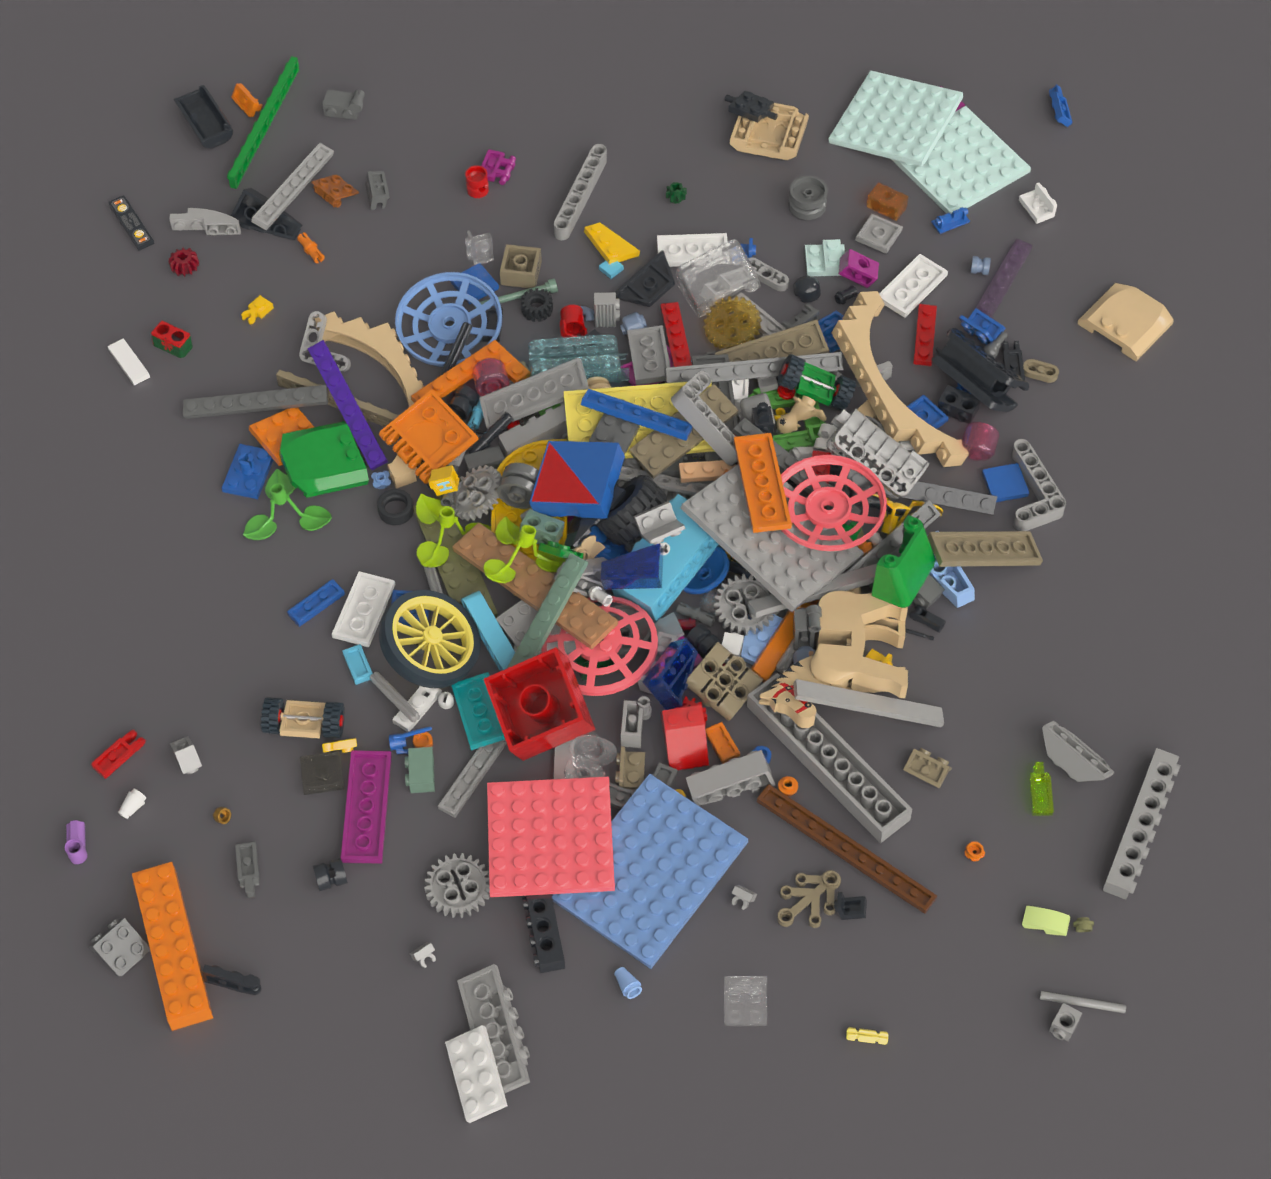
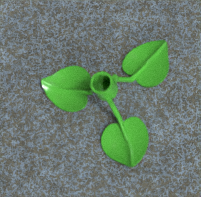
[243,469,332,540]

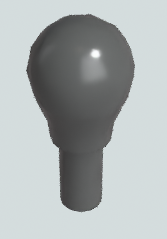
[983,332,1008,358]

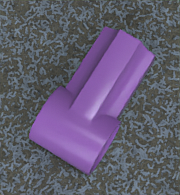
[64,820,87,864]

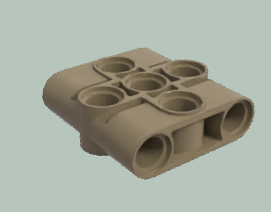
[683,642,763,722]

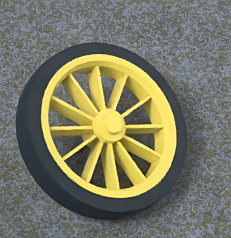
[379,590,480,689]

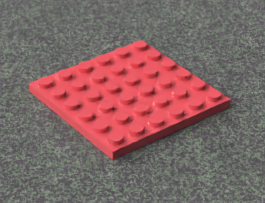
[487,777,615,897]

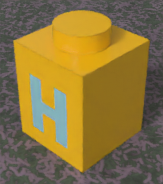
[428,465,459,496]

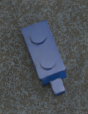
[1049,84,1072,127]

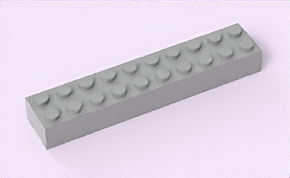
[747,673,912,844]

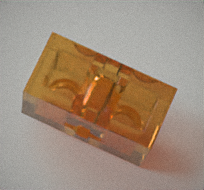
[867,182,908,221]

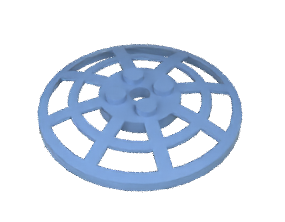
[395,272,502,367]

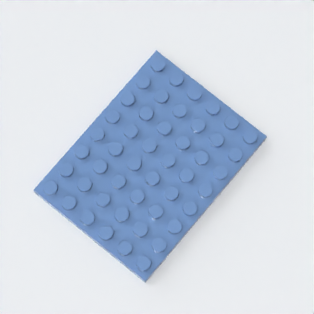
[552,774,748,969]

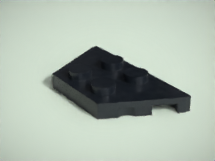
[615,250,675,307]

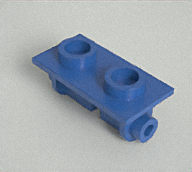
[931,207,970,234]

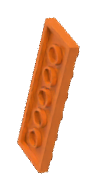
[734,433,792,533]

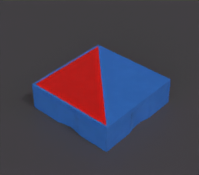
[529,441,625,519]

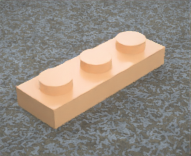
[679,460,736,483]

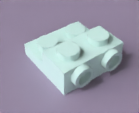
[805,239,845,276]

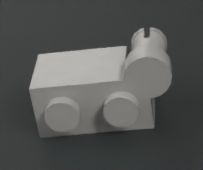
[621,696,652,748]

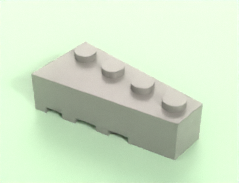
[498,401,568,458]
[686,750,776,806]

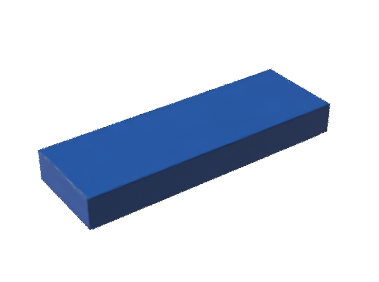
[287,579,345,627]

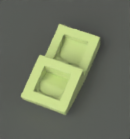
[1022,906,1070,936]

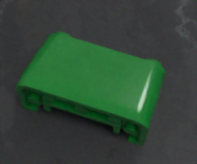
[871,515,936,608]

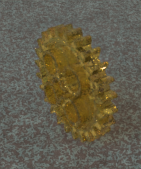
[703,296,762,349]

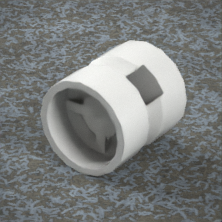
[813,423,837,455]

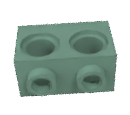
[519,509,565,544]

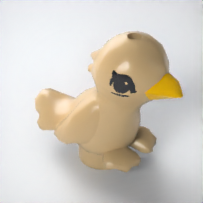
[774,395,826,434]

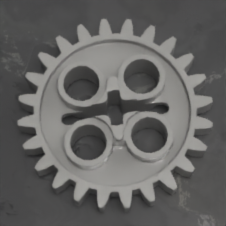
[451,465,502,521]
[714,574,776,636]
[424,853,490,918]

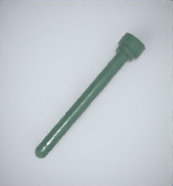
[474,278,558,309]

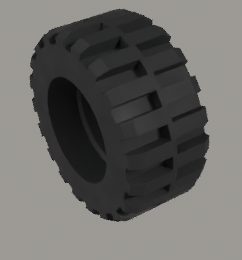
[596,475,667,545]

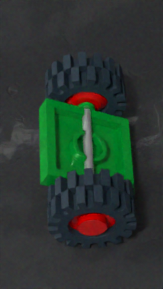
[777,354,856,411]

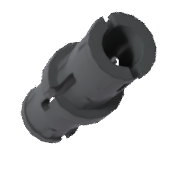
[676,602,716,627]

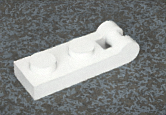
[392,686,442,732]

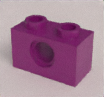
[838,249,879,288]

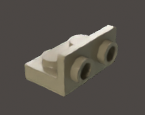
[615,746,645,790]
[903,748,952,789]

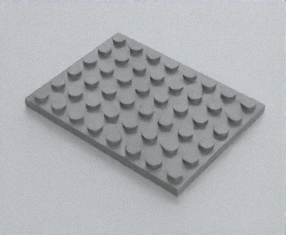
[681,465,864,612]

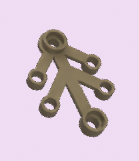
[777,870,841,928]

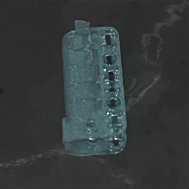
[528,335,629,384]

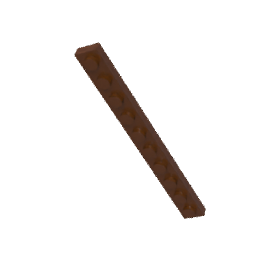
[757,784,937,914]

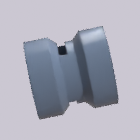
[971,256,991,275]

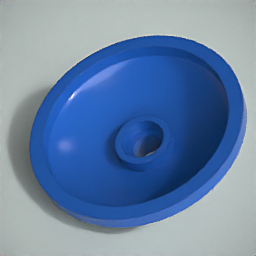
[683,546,729,594]

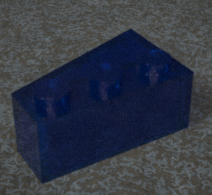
[600,543,663,590]

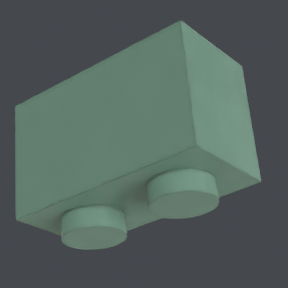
[405,747,435,793]

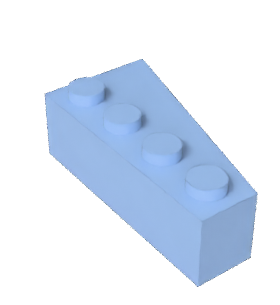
[927,531,975,608]

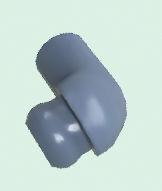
[580,306,595,321]

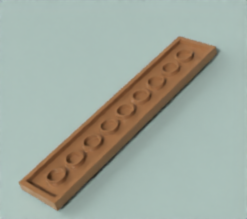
[452,522,618,650]

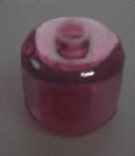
[472,358,509,397]
[962,422,999,461]

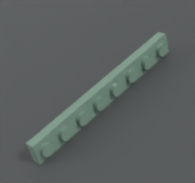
[507,553,588,668]

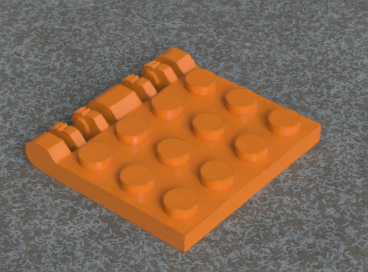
[379,389,479,484]

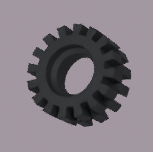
[521,288,553,322]

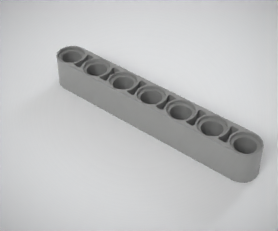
[554,144,607,241]

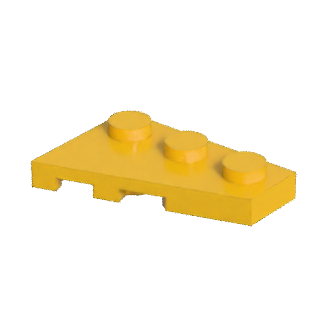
[584,222,640,264]

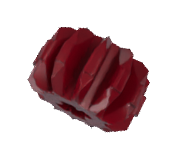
[168,247,199,277]

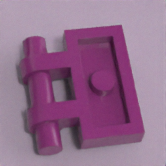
[481,149,516,185]

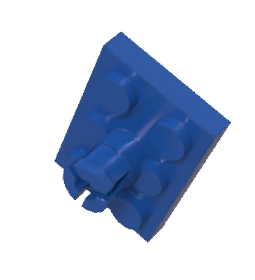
[222,444,273,499]

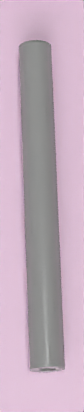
[1040,991,1126,1013]

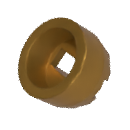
[213,807,231,824]

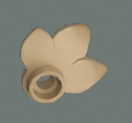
[574,535,605,559]

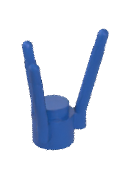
[389,727,432,754]

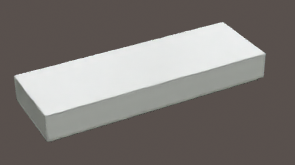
[108,338,150,385]

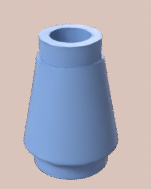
[614,967,642,999]

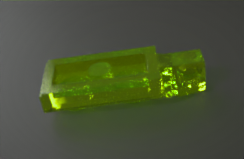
[1029,762,1054,816]

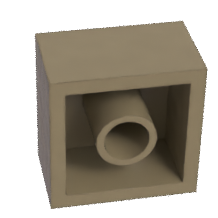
[500,244,542,288]

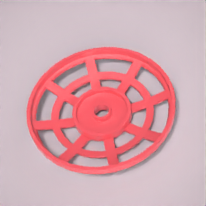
[781,455,887,551]
[541,596,658,696]

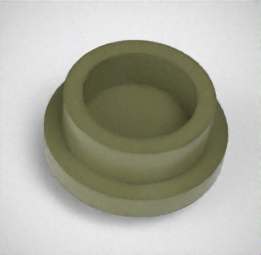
[1073,917,1094,932]

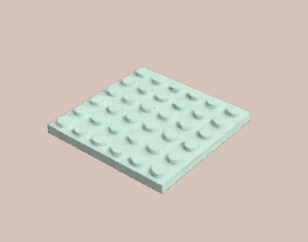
[829,70,963,167]
[891,106,1031,214]

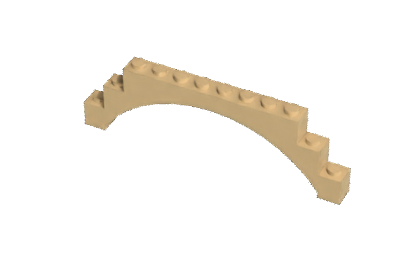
[832,291,969,467]
[315,311,424,489]

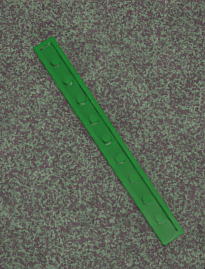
[227,56,300,189]

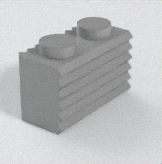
[594,292,620,328]

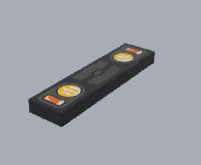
[108,195,154,251]

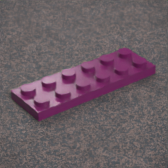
[341,751,392,864]

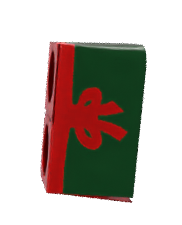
[151,321,193,358]

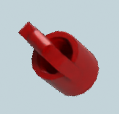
[560,305,587,344]

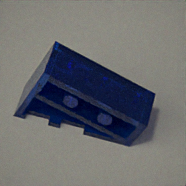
[642,638,698,710]

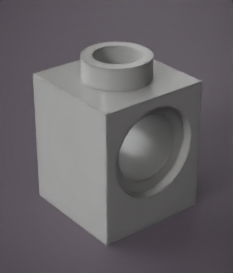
[1049,1003,1082,1041]

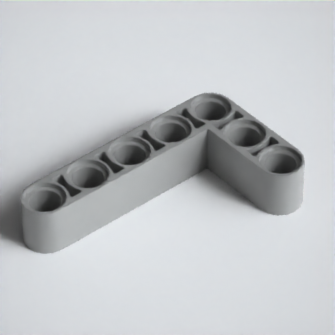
[671,371,738,466]
[1012,439,1066,531]

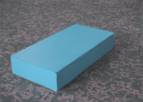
[342,644,373,685]

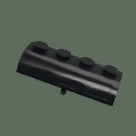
[174,85,233,149]

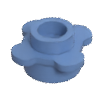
[371,471,391,489]

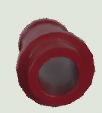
[678,617,696,632]

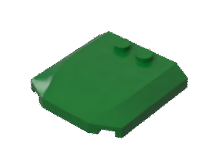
[279,421,369,498]

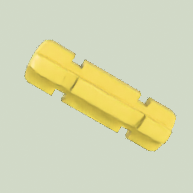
[846,1027,888,1045]

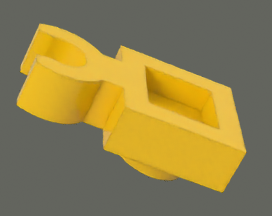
[241,295,274,325]
[322,738,357,753]

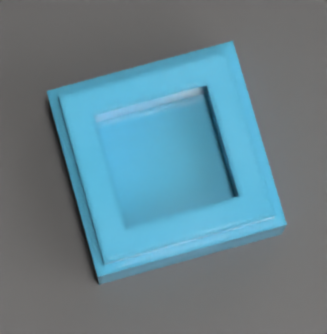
[599,261,624,279]

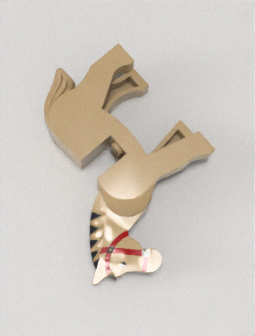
[759,587,908,728]

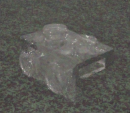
[464,230,494,265]

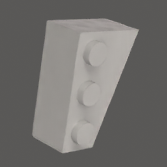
[554,557,618,597]

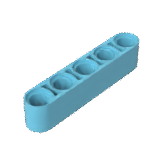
[461,591,515,671]

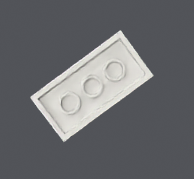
[657,233,729,267]
[879,254,948,318]
[332,571,395,647]
[445,1025,508,1123]

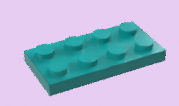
[451,672,505,750]

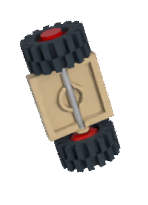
[261,697,345,738]

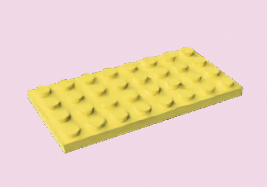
[563,382,715,459]

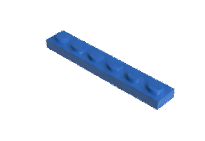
[581,389,693,441]

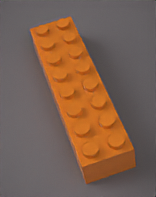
[132,862,213,1031]

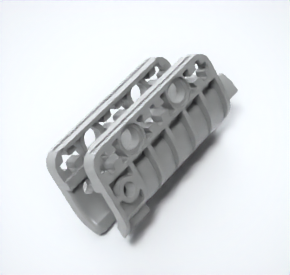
[826,408,930,501]

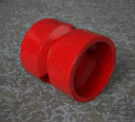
[465,165,489,198]

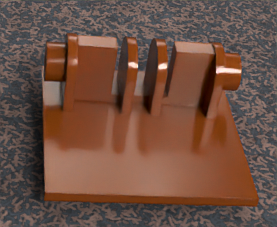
[311,175,359,208]

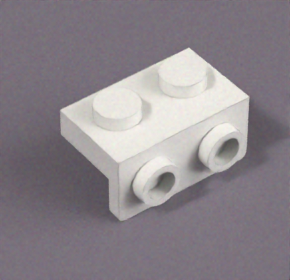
[1019,183,1057,224]

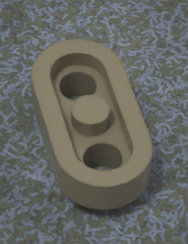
[1023,359,1059,383]

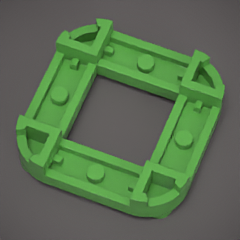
[748,386,826,452]

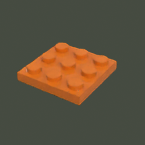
[249,408,314,466]

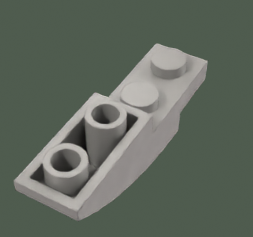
[170,208,241,235]

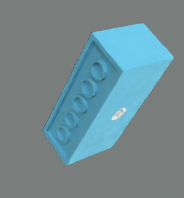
[608,494,719,622]

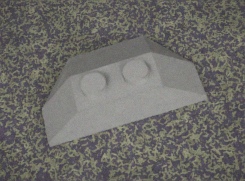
[1042,721,1114,782]

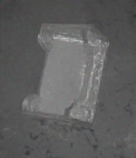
[676,239,761,318]

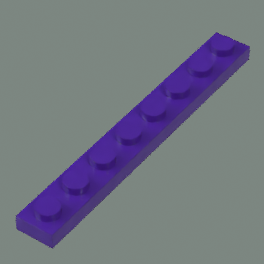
[307,340,388,471]

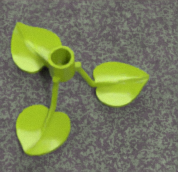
[416,494,491,568]
[483,516,567,583]

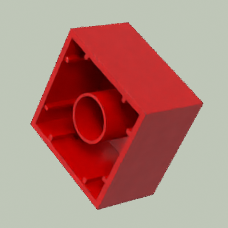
[484,647,596,761]

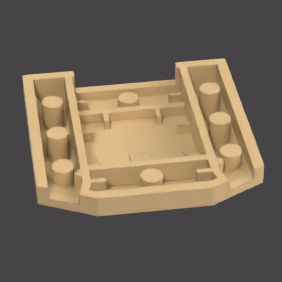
[730,103,809,160]
[1078,283,1173,361]

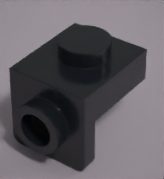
[834,892,867,920]

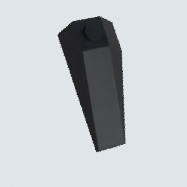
[231,188,303,240]
[564,485,626,549]

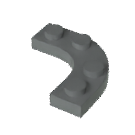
[609,763,678,810]

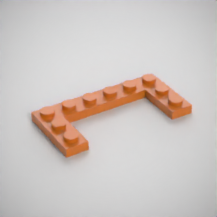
[411,340,530,403]

